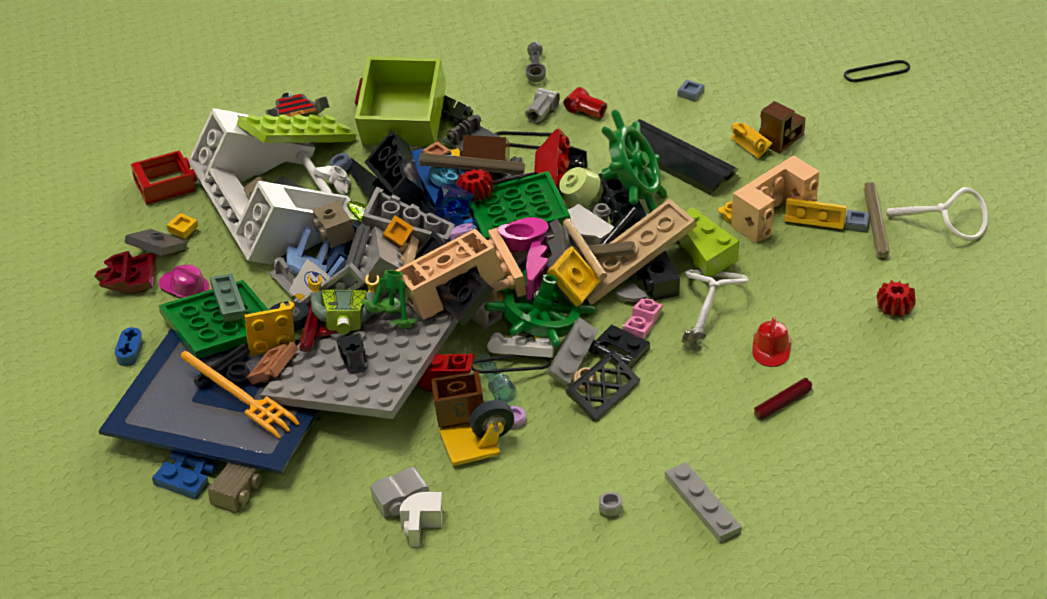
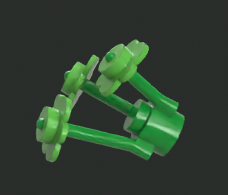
[361,270,417,329]

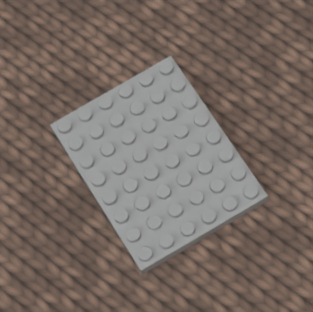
[260,292,458,419]

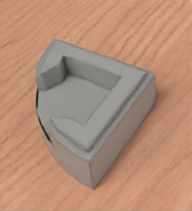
[615,284,647,304]

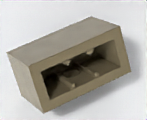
[312,201,355,248]

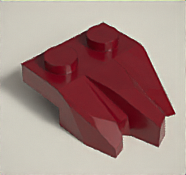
[94,251,157,293]

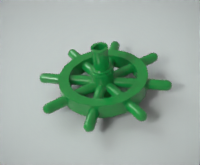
[601,109,667,213]
[484,270,596,348]

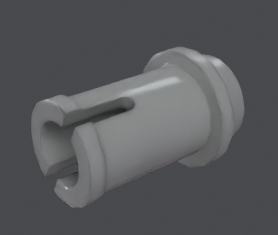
[593,203,610,223]

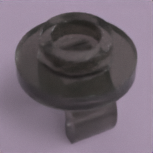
[681,327,706,351]

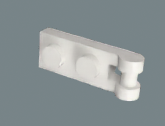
[487,333,555,357]

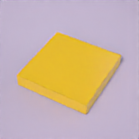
[547,246,601,307]

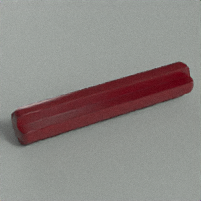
[299,305,319,353]
[754,378,813,420]

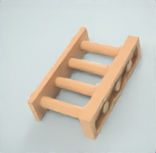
[487,228,527,297]

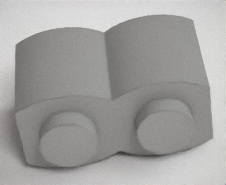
[370,467,429,518]

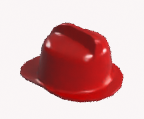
[752,317,791,367]

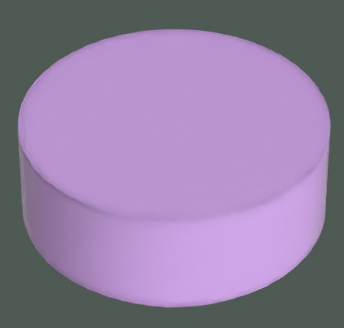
[510,406,526,429]

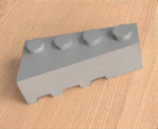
[362,187,455,250]
[356,226,403,303]

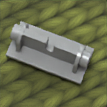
[269,257,297,298]

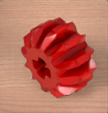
[456,169,494,202]
[876,280,916,317]

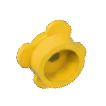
[718,202,732,222]

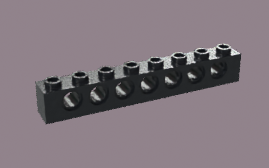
[598,173,680,301]

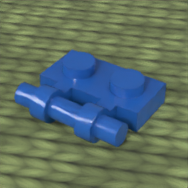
[152,451,217,500]

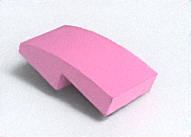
[623,298,663,339]

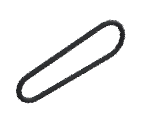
[494,131,552,149]
[471,354,551,374]

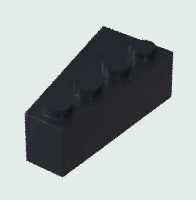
[364,130,424,206]

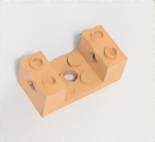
[731,155,820,244]
[396,229,505,320]

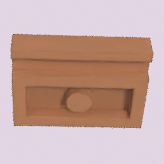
[247,342,298,385]

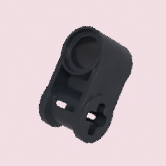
[336,333,368,374]

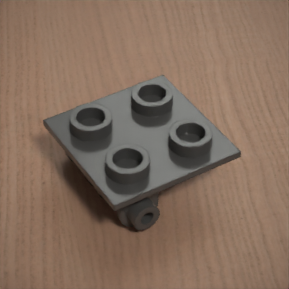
[443,115,500,152]

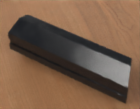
[630,119,738,195]

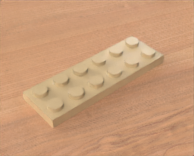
[585,199,697,305]

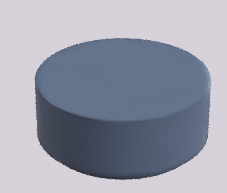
[330,153,352,171]

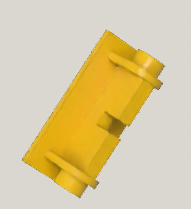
[730,122,773,159]

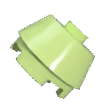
[559,167,603,208]

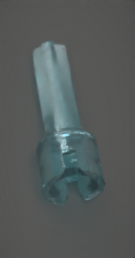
[478,353,517,403]

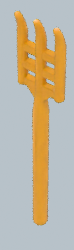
[181,351,300,439]

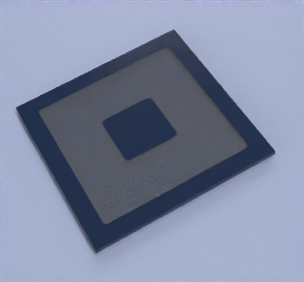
[98,328,320,474]

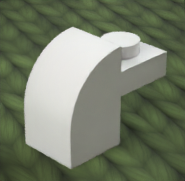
[400,492,443,547]

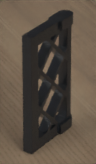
[565,350,640,421]

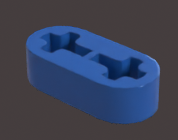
[115,327,143,366]

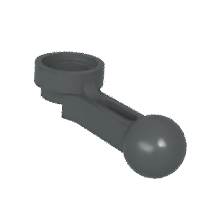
[526,42,546,83]

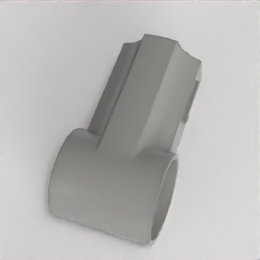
[525,88,560,124]

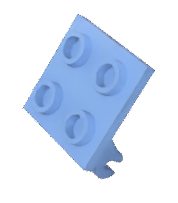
[287,226,329,274]

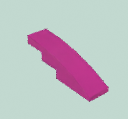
[525,234,548,300]

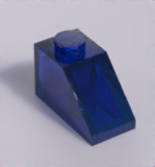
[435,184,474,218]

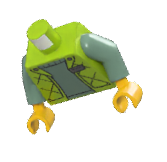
[307,274,379,335]

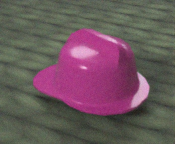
[498,217,548,253]
[159,265,209,298]

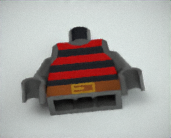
[266,93,330,117]

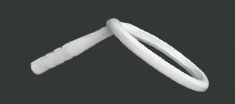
[887,187,988,241]
[685,270,749,341]

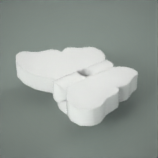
[313,166,350,195]

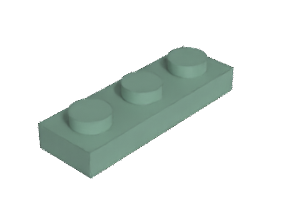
[210,273,246,322]

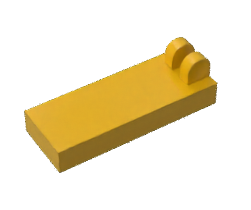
[784,198,847,229]

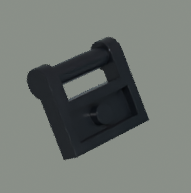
[588,324,650,369]

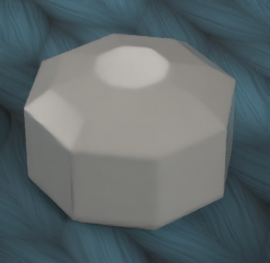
[599,492,622,516]

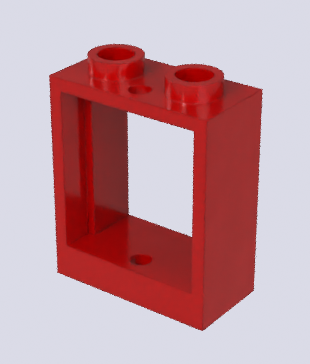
[131,150,197,205]

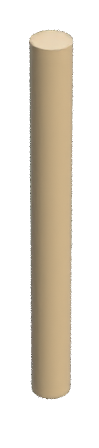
[563,219,607,280]

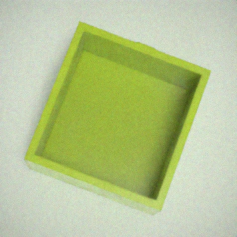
[355,56,446,147]

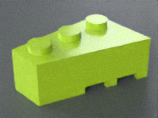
[678,207,739,277]

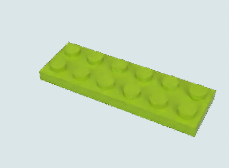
[236,115,357,143]

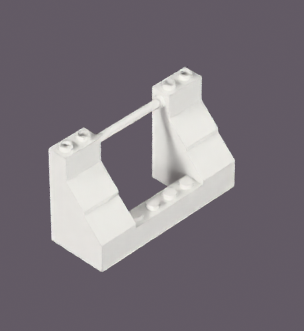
[189,108,362,265]

